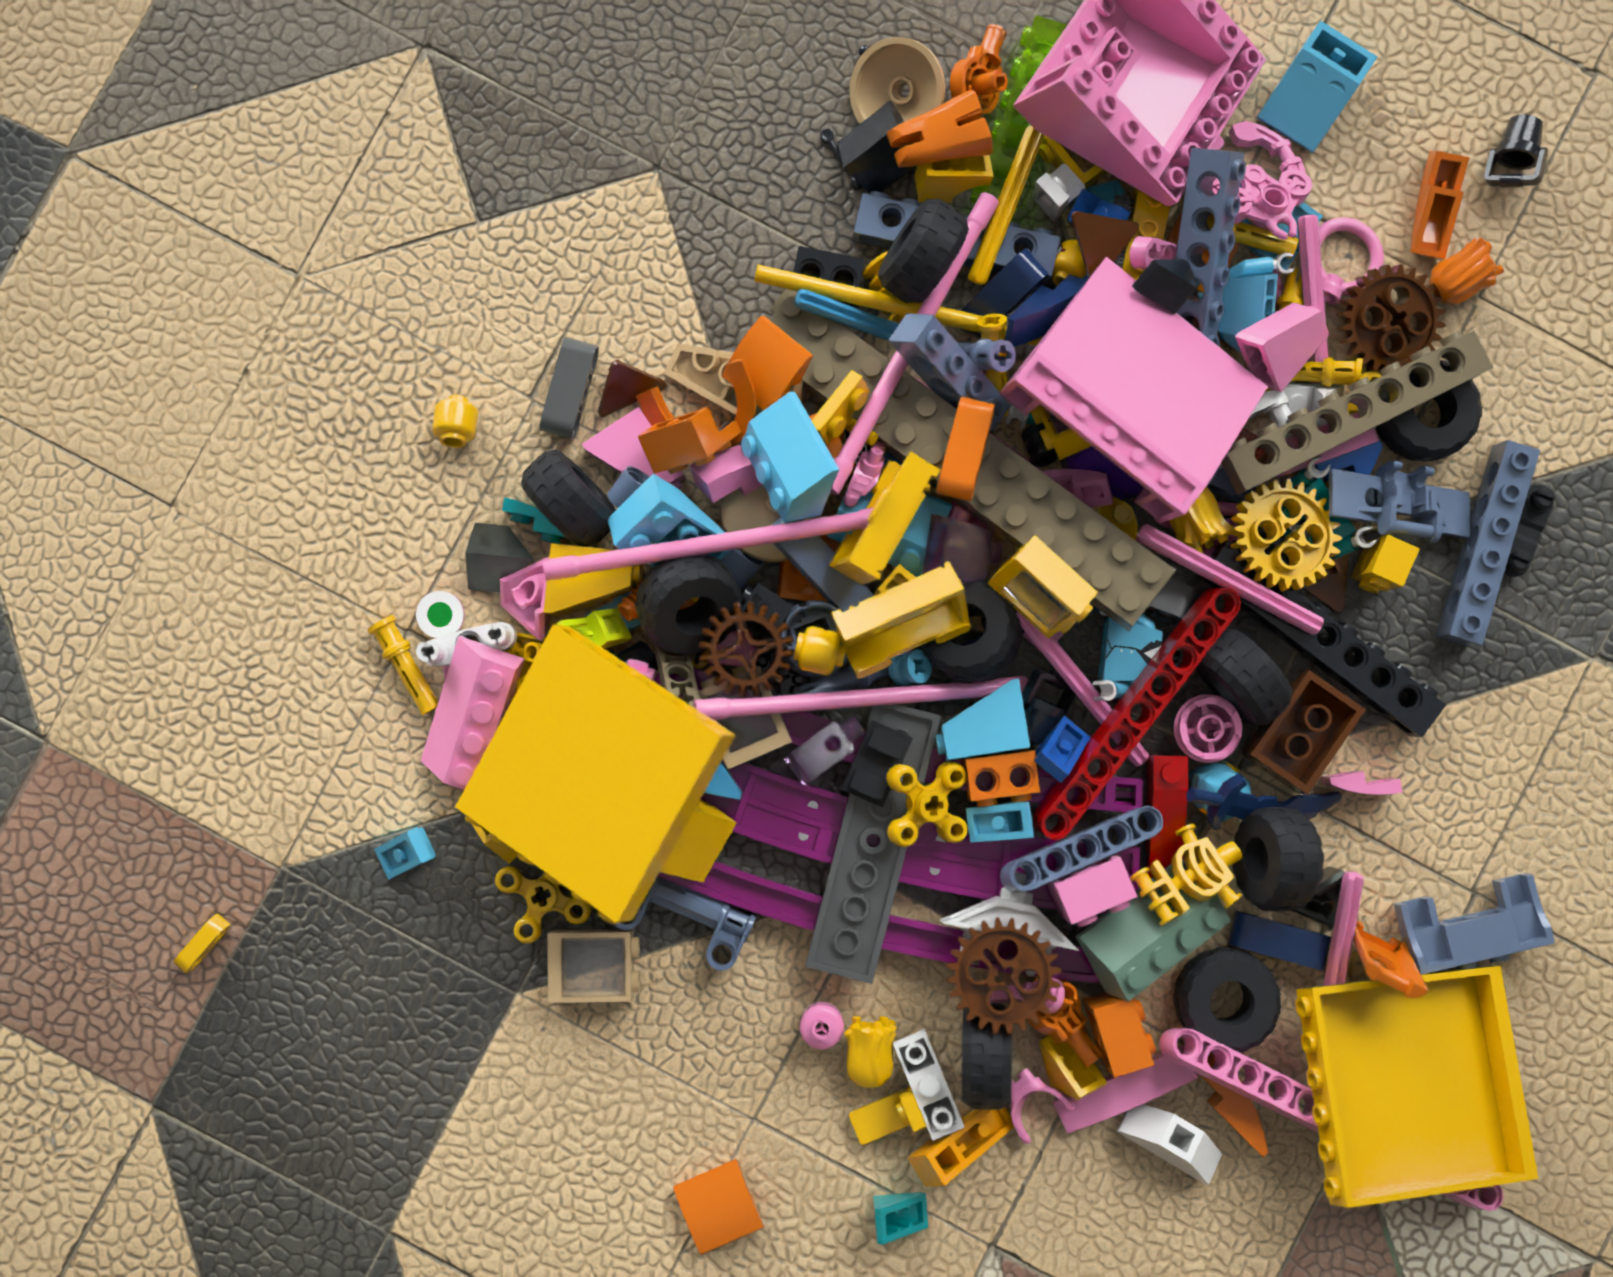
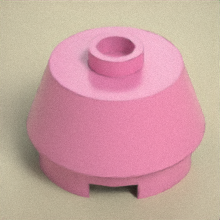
[1174,694,1242,763]

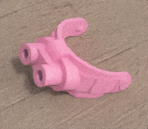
[844,441,886,507]
[1009,1068,1075,1144]

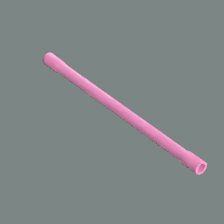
[830,192,999,495]
[543,508,873,581]
[693,676,1028,720]

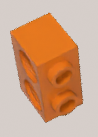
[962,751,1040,807]

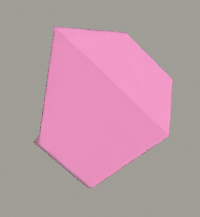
[500,556,551,640]

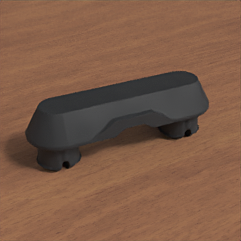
[1504,485,1555,577]

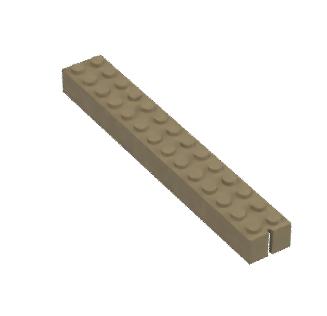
[765,289,1176,632]

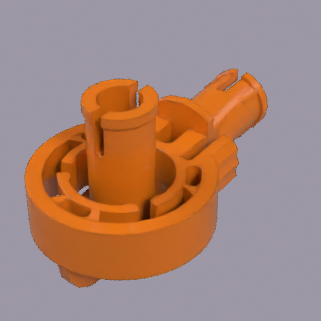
[950,24,1008,115]
[1021,978,1103,1068]

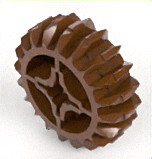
[699,602,794,697]

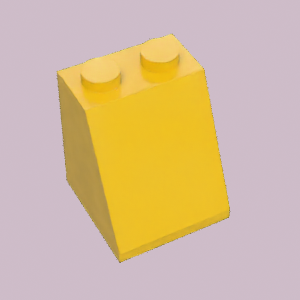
[543,544,645,617]
[660,800,736,883]

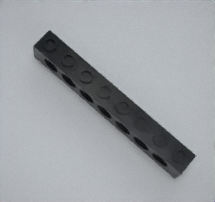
[1196,540,1446,738]

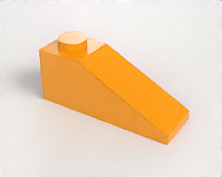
[907,1107,1014,1187]

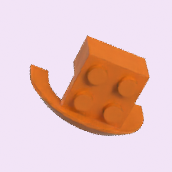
[636,359,756,474]

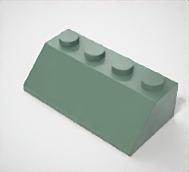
[1075,860,1231,1002]

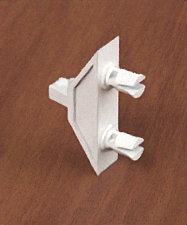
[939,872,1079,977]

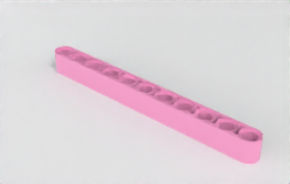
[1159,1028,1504,1211]

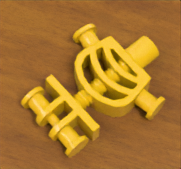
[1130,824,1242,927]

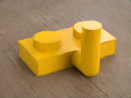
[812,370,878,446]

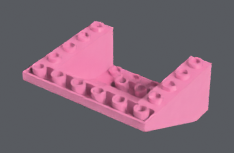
[1013,0,1266,206]
[999,257,1268,523]

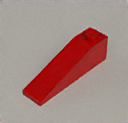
[1146,755,1188,879]

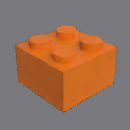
[1082,992,1156,1078]

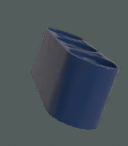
[961,248,1050,339]
[1227,910,1332,971]

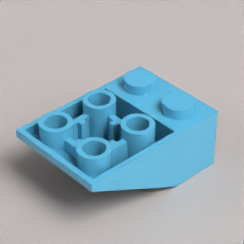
[1256,20,1378,153]
[608,474,731,568]

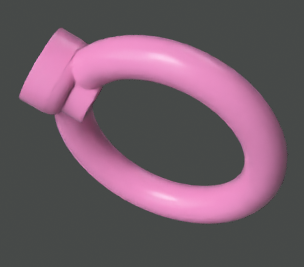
[1319,218,1384,304]

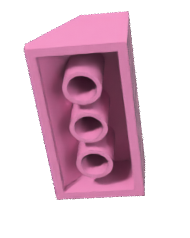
[421,636,525,790]

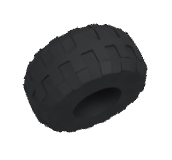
[878,198,969,303]
[1376,360,1482,462]
[521,450,616,547]
[635,554,743,655]
[920,578,1023,683]
[1196,628,1293,727]
[1232,807,1324,911]
[1173,947,1281,1053]
[962,1003,1012,1110]

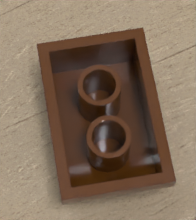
[1241,670,1366,795]

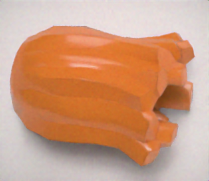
[1429,237,1504,305]

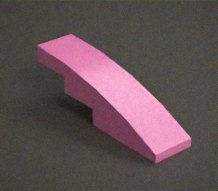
[1053,1045,1199,1134]

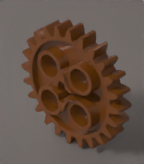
[1336,264,1446,374]
[946,917,1062,1034]

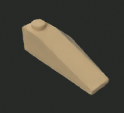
[663,344,803,417]

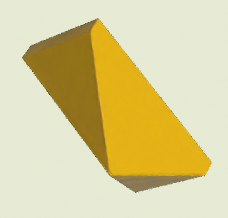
[1039,1035,1107,1100]

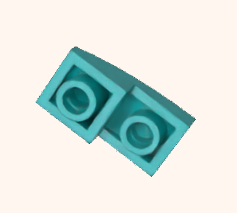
[502,497,570,544]

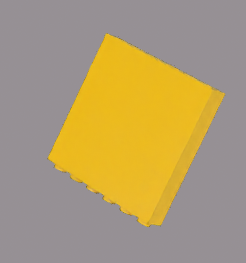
[455,625,736,924]
[1295,966,1539,1208]

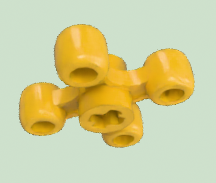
[886,761,968,847]
[495,866,592,944]

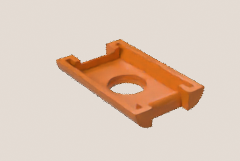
[1353,920,1428,998]

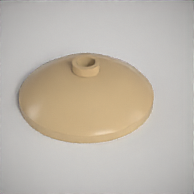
[849,37,945,124]
[720,485,821,562]

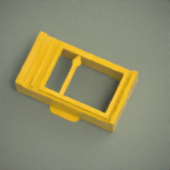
[829,451,940,585]
[832,561,971,679]

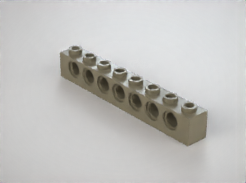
[1221,331,1494,495]

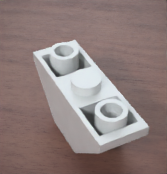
[893,1029,965,1140]
[1116,1104,1222,1185]

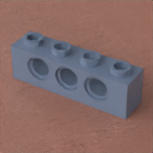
[888,314,1011,432]

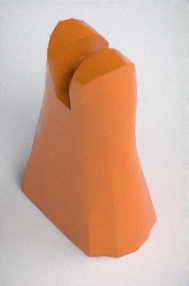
[886,89,993,167]

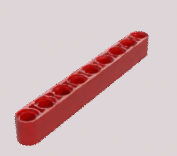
[1032,587,1241,840]

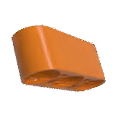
[936,396,995,502]

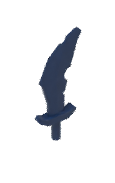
[1187,774,1342,830]

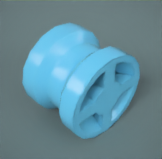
[888,649,932,686]

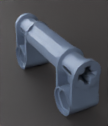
[615,876,757,971]

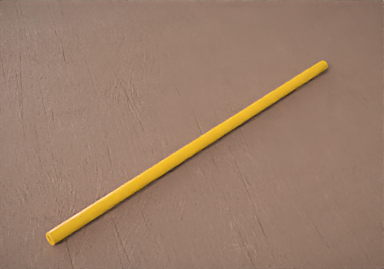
[754,264,1272,392]

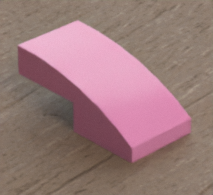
[1042,469,1113,508]
[1320,771,1403,795]

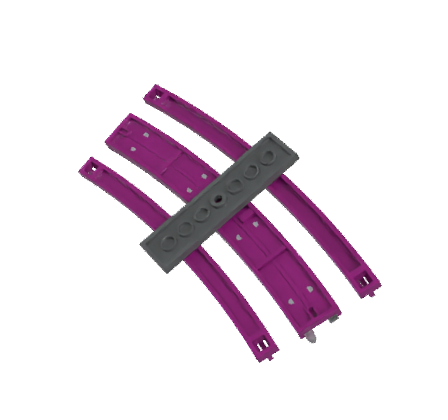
[654,667,1143,984]

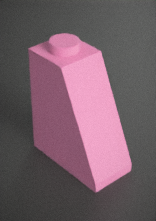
[1235,303,1329,392]
[582,407,686,489]

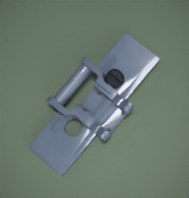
[1329,460,1470,543]

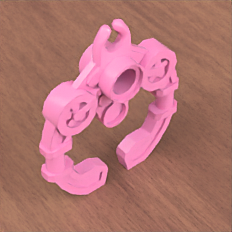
[1211,121,1312,240]

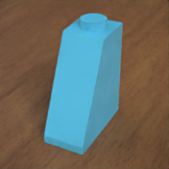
[935,679,1030,762]

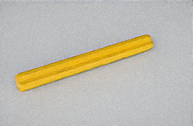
[968,125,1044,285]

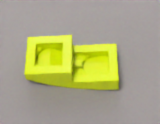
[556,608,632,649]

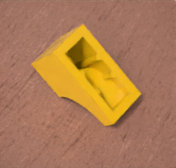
[914,155,993,203]

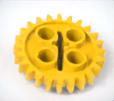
[1229,479,1342,591]

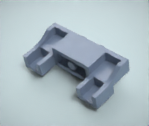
[1393,873,1555,975]

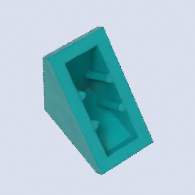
[873,1192,928,1245]

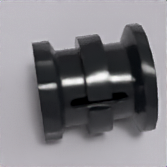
[1021,422,1059,467]

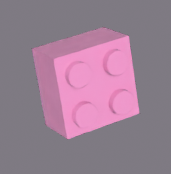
[1047,855,1137,927]

